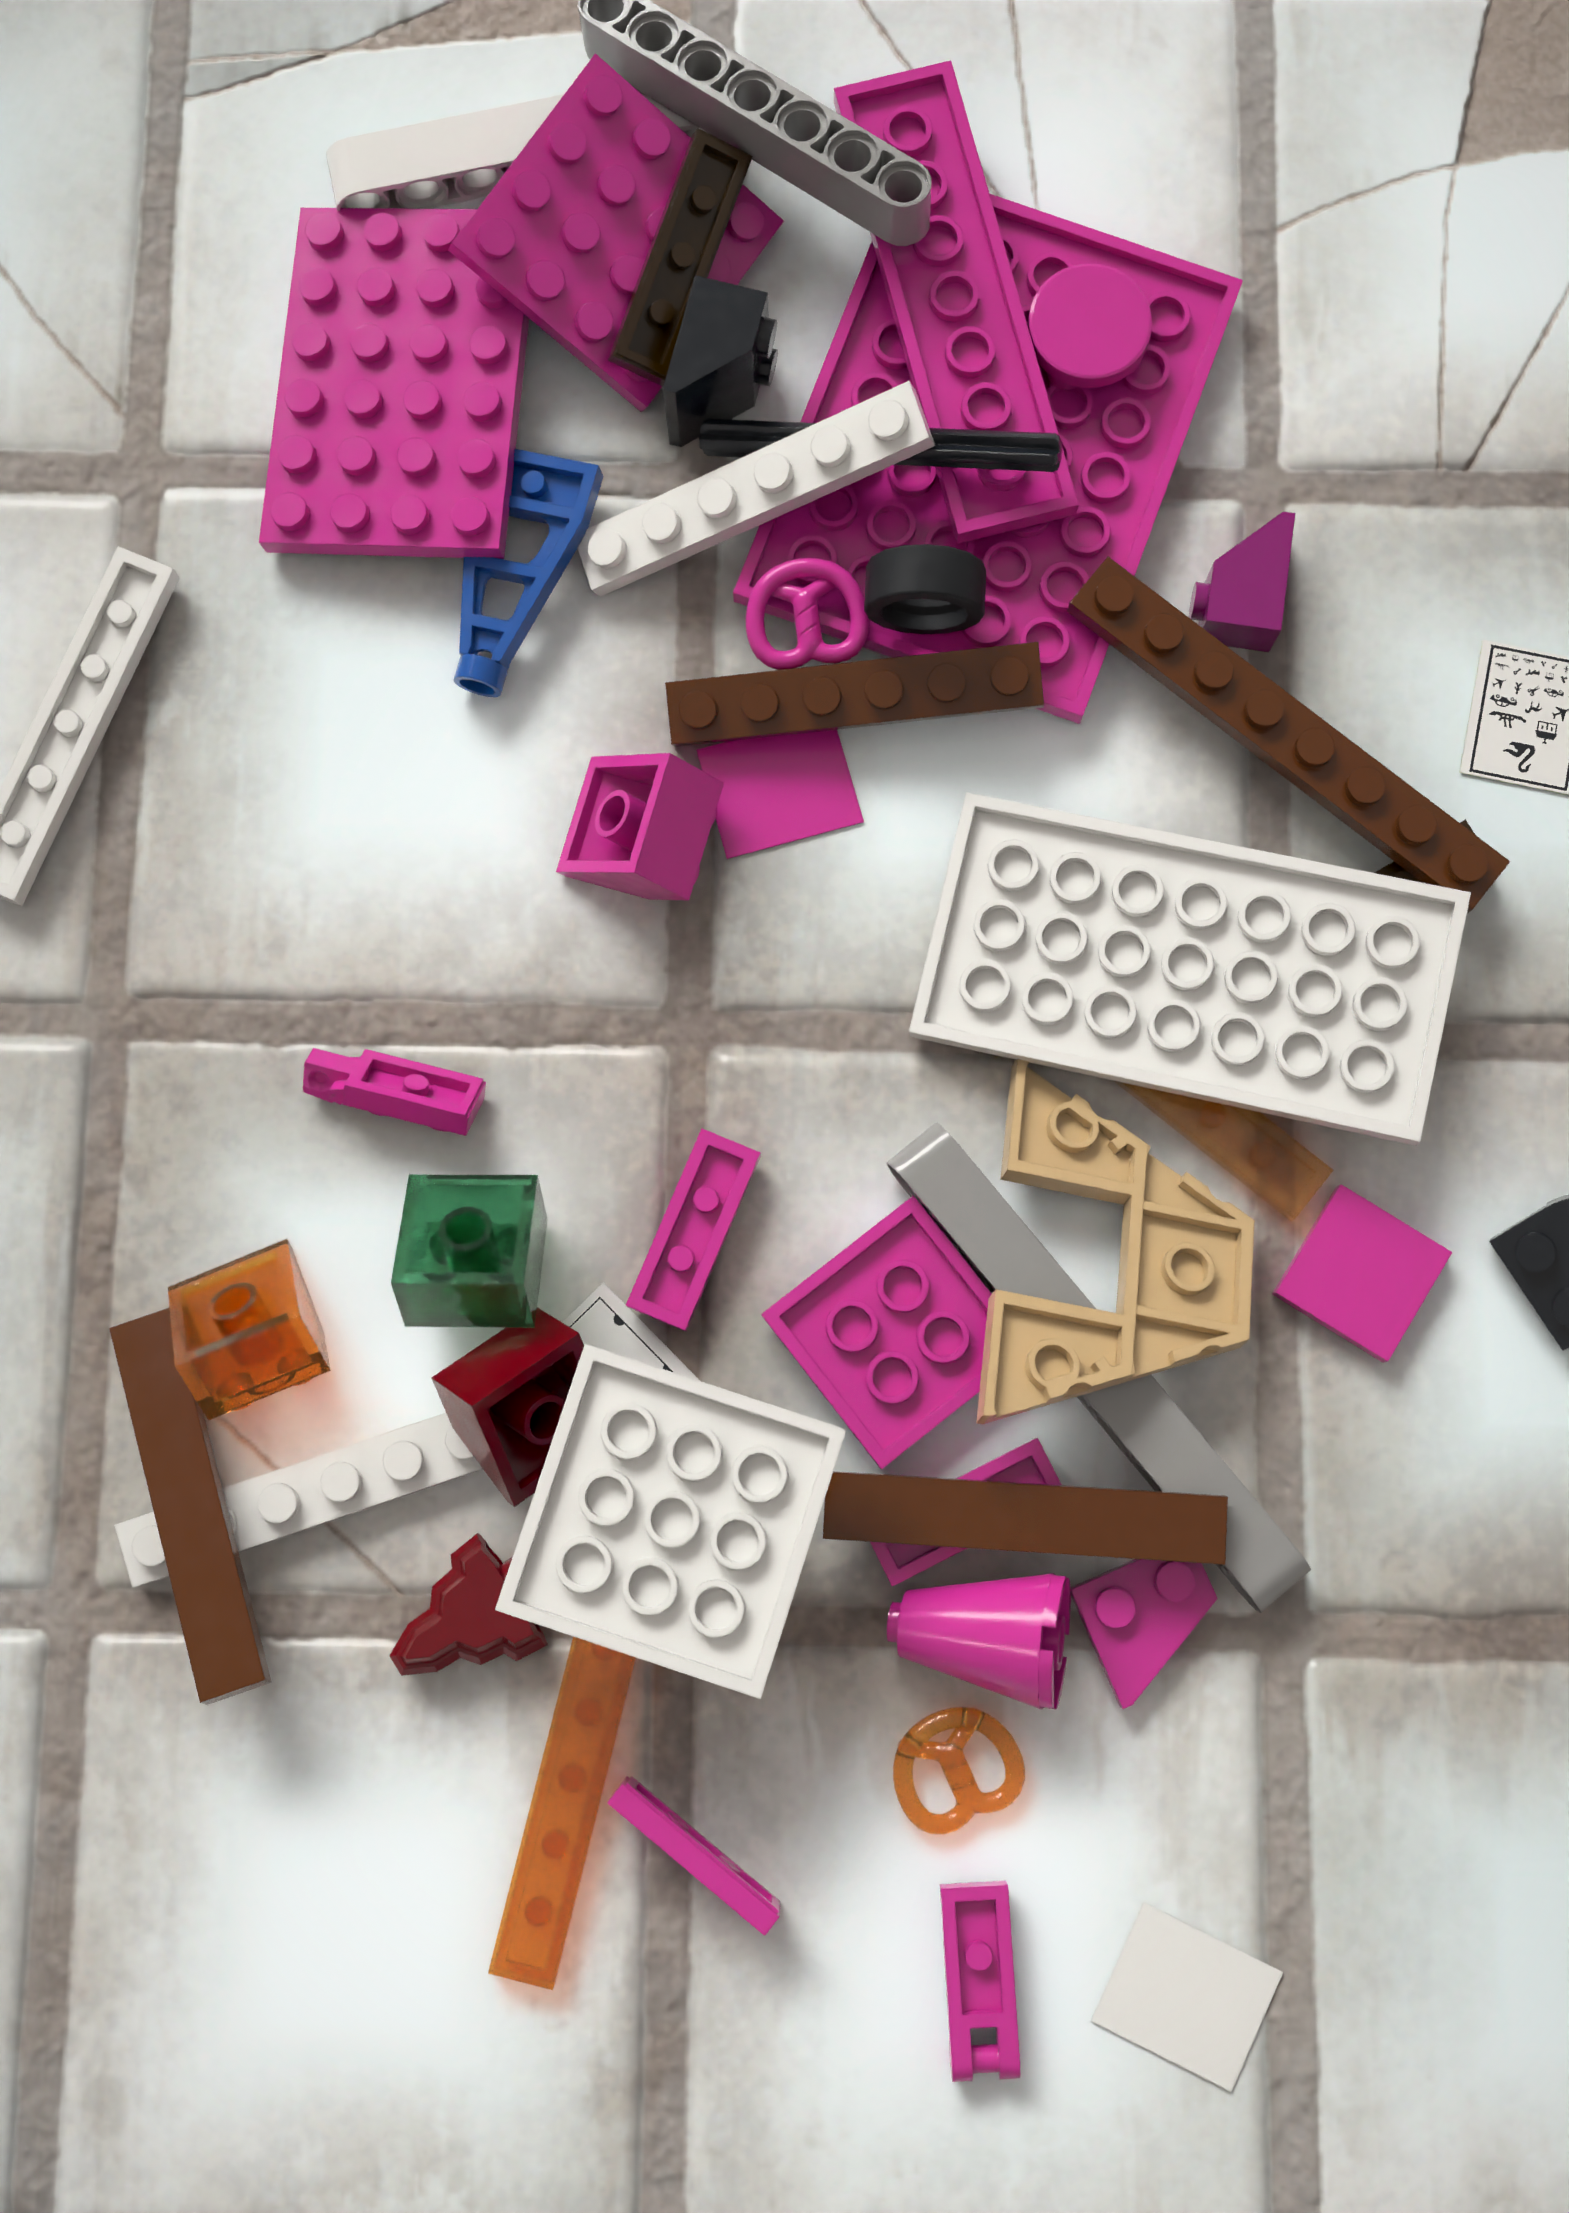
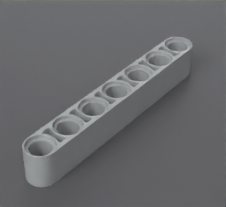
[578,0,932,246]

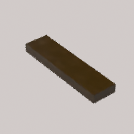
[608,128,753,387]

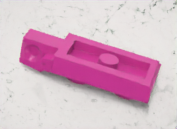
[302,1048,486,1136]

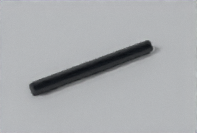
[699,419,1063,472]

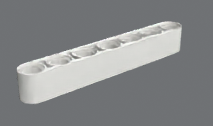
[326,89,706,211]

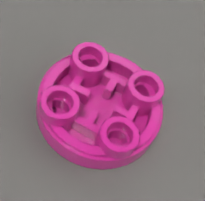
[1027,264,1152,390]

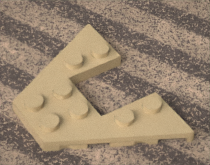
[976,1059,1255,1424]

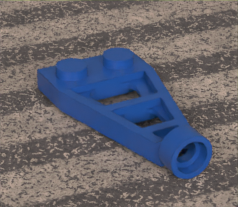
[453,449,604,697]

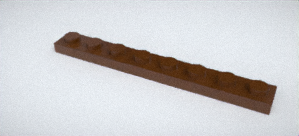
[1067,557,1510,914]

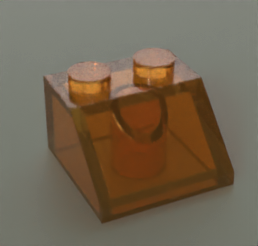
[168,1239,331,1421]

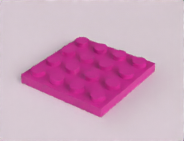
[448,53,784,412]

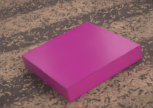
[1272,1184,1452,1363]

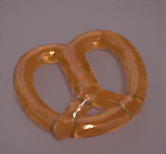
[893,1707,1025,1835]

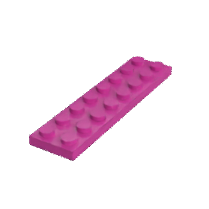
[834,60,1079,544]

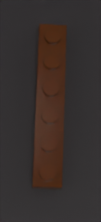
[665,642,1044,747]

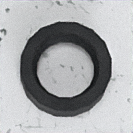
[864,544,986,634]

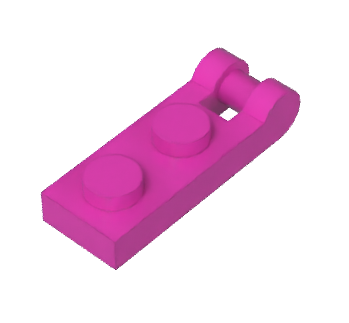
[939,1880,1021,2082]

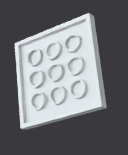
[495,1343,847,1699]

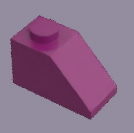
[1189,511,1296,652]

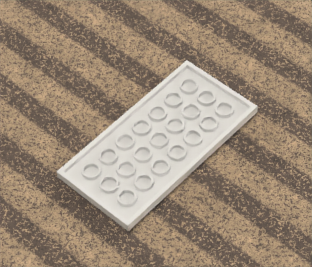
[909,792,1471,1146]

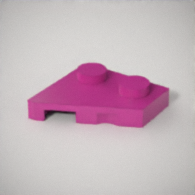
[1071,1559,1218,1709]

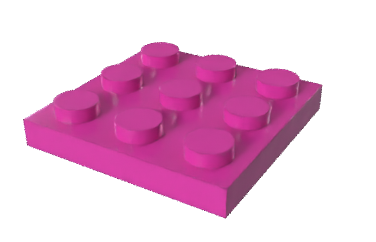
[761,1195,992,1469]

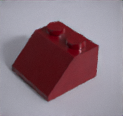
[431,1307,584,1507]

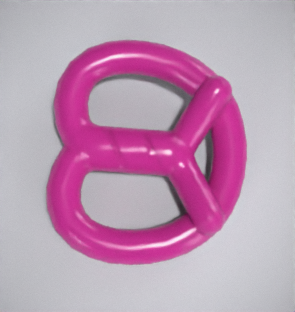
[746,558,870,670]

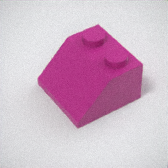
[556,753,724,901]

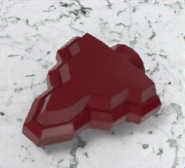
[389,1533,548,1676]

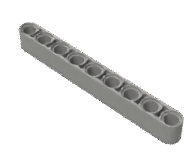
[886,1123,1311,1613]

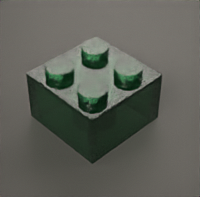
[391,1174,548,1328]

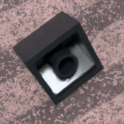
[663,275,778,447]

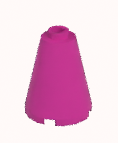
[887,1574,1071,1710]

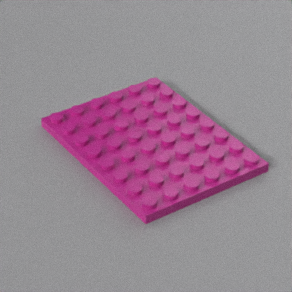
[733,193,1243,724]

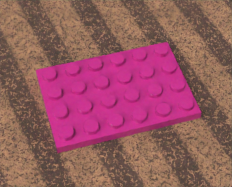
[259,207,529,559]

